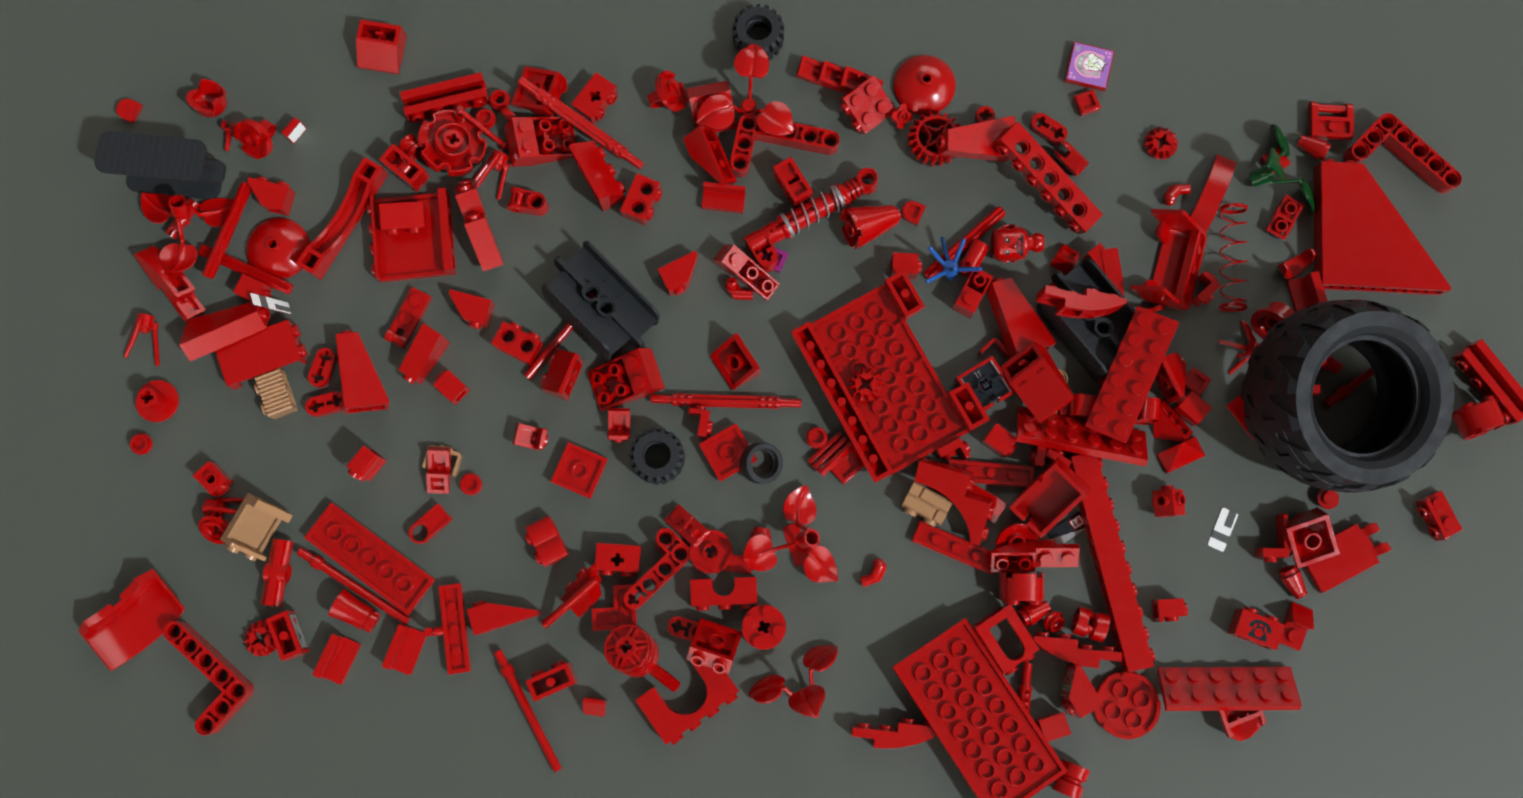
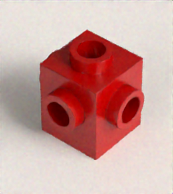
[1152,485,1186,517]

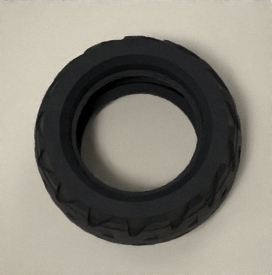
[1241,299,1455,493]

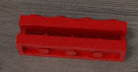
[400,72,490,123]
[1452,339,1523,425]

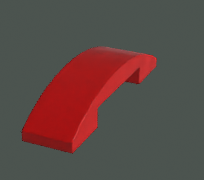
[1190,154,1236,232]

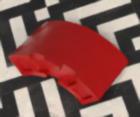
[78,569,185,671]

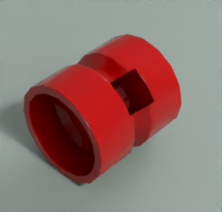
[1071,606,1110,643]
[1052,759,1090,798]

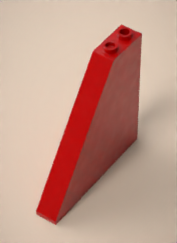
[1313,159,1451,296]

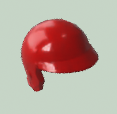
[186,78,228,118]

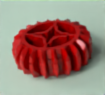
[907,110,960,167]

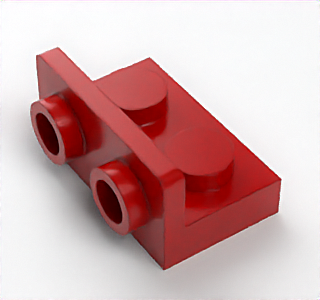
[1415,490,1463,541]

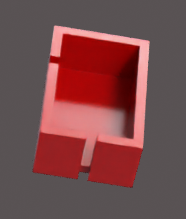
[1009,457,1090,538]

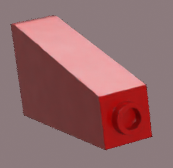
[936,116,1015,162]
[986,277,1056,359]
[179,302,270,361]
[336,330,389,414]

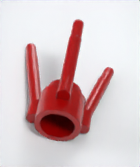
[473,150,511,200]
[124,313,160,366]
[202,497,245,523]

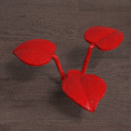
[697,44,794,136]
[141,192,233,273]
[742,485,838,583]
[749,645,839,718]

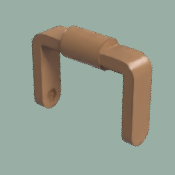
[422,445,463,477]

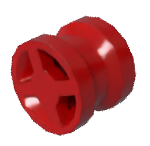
[398,134,424,160]

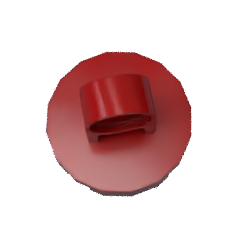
[647,70,688,112]
[233,118,276,159]

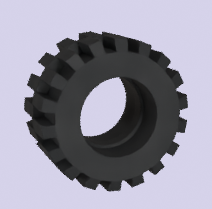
[732,4,784,60]
[629,428,685,485]

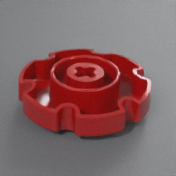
[417,110,487,176]

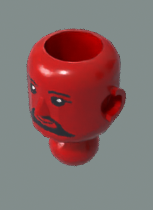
[991,224,1044,263]

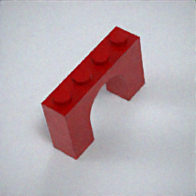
[635,665,739,745]

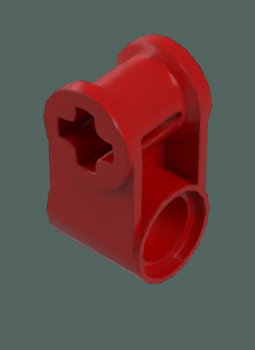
[506,187,549,216]

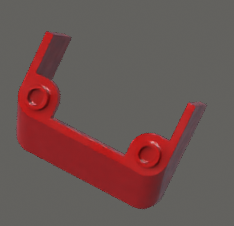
[1131,209,1207,310]

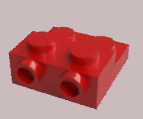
[511,66,568,117]
[839,75,894,134]
[686,619,742,674]

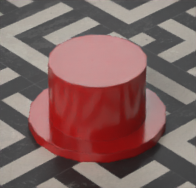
[1251,302,1294,339]

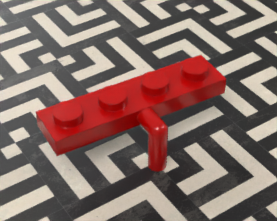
[424,583,472,675]

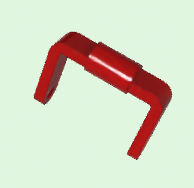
[978,338,1010,359]

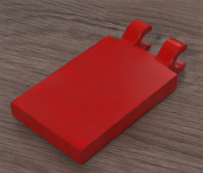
[1305,522,1392,593]

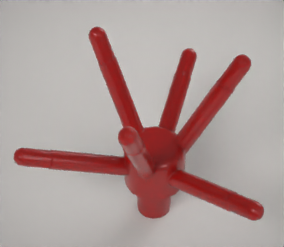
[1218,320,1260,375]

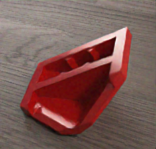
[1218,710,1266,741]

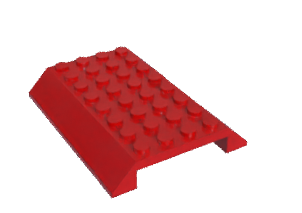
[791,270,990,483]

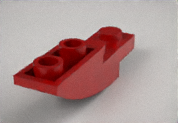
[134,246,206,322]
[1036,285,1127,318]
[990,539,1080,572]
[1031,632,1122,669]
[851,718,936,749]

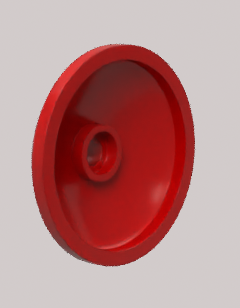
[894,55,956,115]
[246,218,310,279]

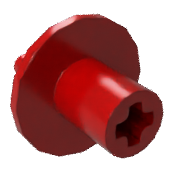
[136,380,179,423]

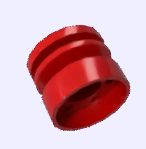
[604,624,659,678]

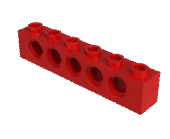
[994,122,1103,234]

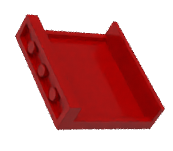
[367,188,456,283]

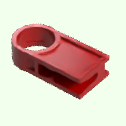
[408,503,453,544]

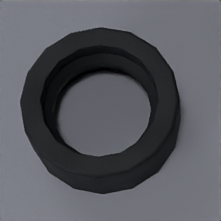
[740,443,783,484]

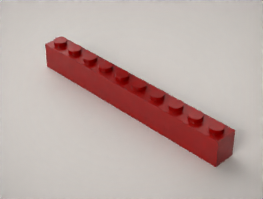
[1068,454,1155,673]

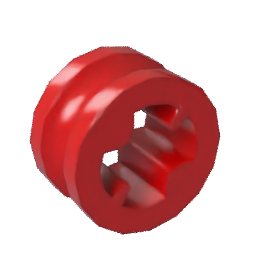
[975,106,995,123]

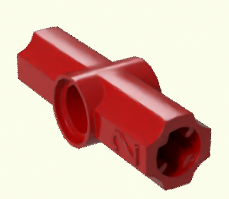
[261,539,294,607]

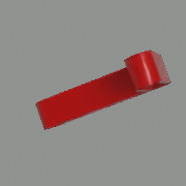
[1343,113,1462,194]
[730,114,840,178]
[163,621,254,735]

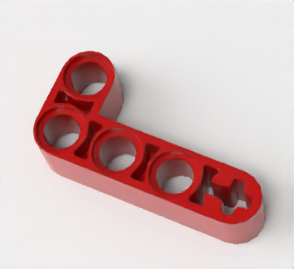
[1069,394,1161,425]
[622,528,691,613]

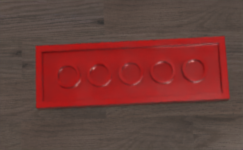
[1085,306,1180,444]
[1016,407,1148,467]
[304,502,436,615]
[1157,667,1302,711]

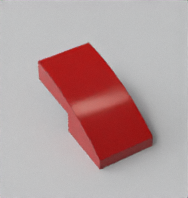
[426,447,451,494]

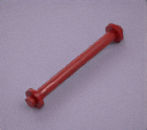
[456,106,508,150]

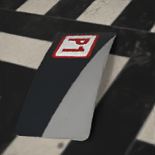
[1047,512,1085,544]

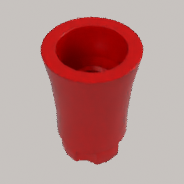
[328,589,381,633]

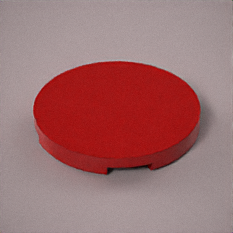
[1094,672,1161,739]

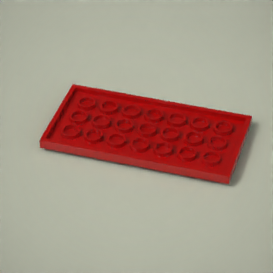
[892,618,1068,798]

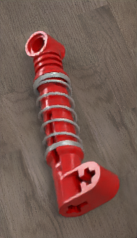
[743,168,878,272]

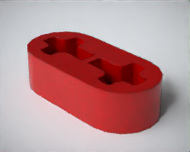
[1030,113,1068,145]
[308,348,338,388]
[305,391,344,417]

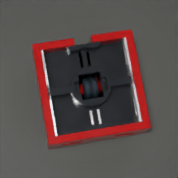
[954,356,1015,411]

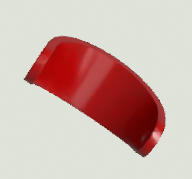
[1277,248,1315,280]

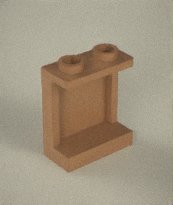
[220,493,293,561]

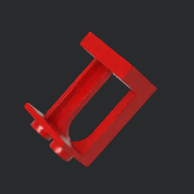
[972,605,1039,675]

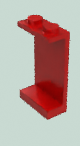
[215,320,308,390]

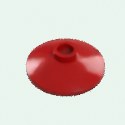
[995,523,1038,549]

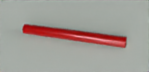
[542,574,602,628]

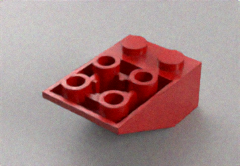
[504,117,576,167]
[1000,341,1075,423]
[587,348,665,412]

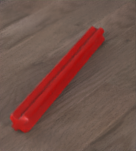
[202,182,252,279]
[923,206,1006,279]
[198,245,294,295]

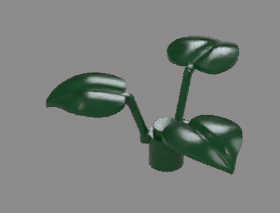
[1249,124,1315,214]

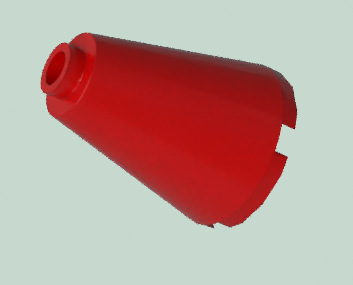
[840,205,901,249]

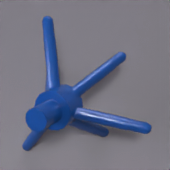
[925,237,982,283]

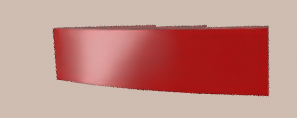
[795,55,883,93]

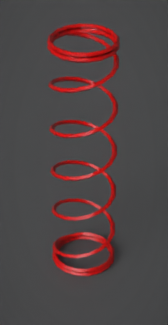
[1219,203,1248,312]

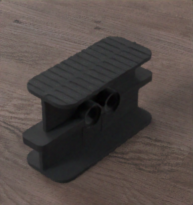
[94,131,226,200]
[542,241,659,361]
[1036,258,1135,380]

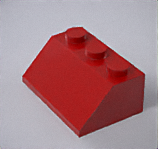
[569,141,626,212]

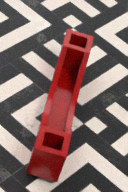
[295,157,388,280]

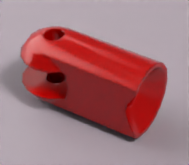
[1053,141,1090,177]
[959,239,989,277]

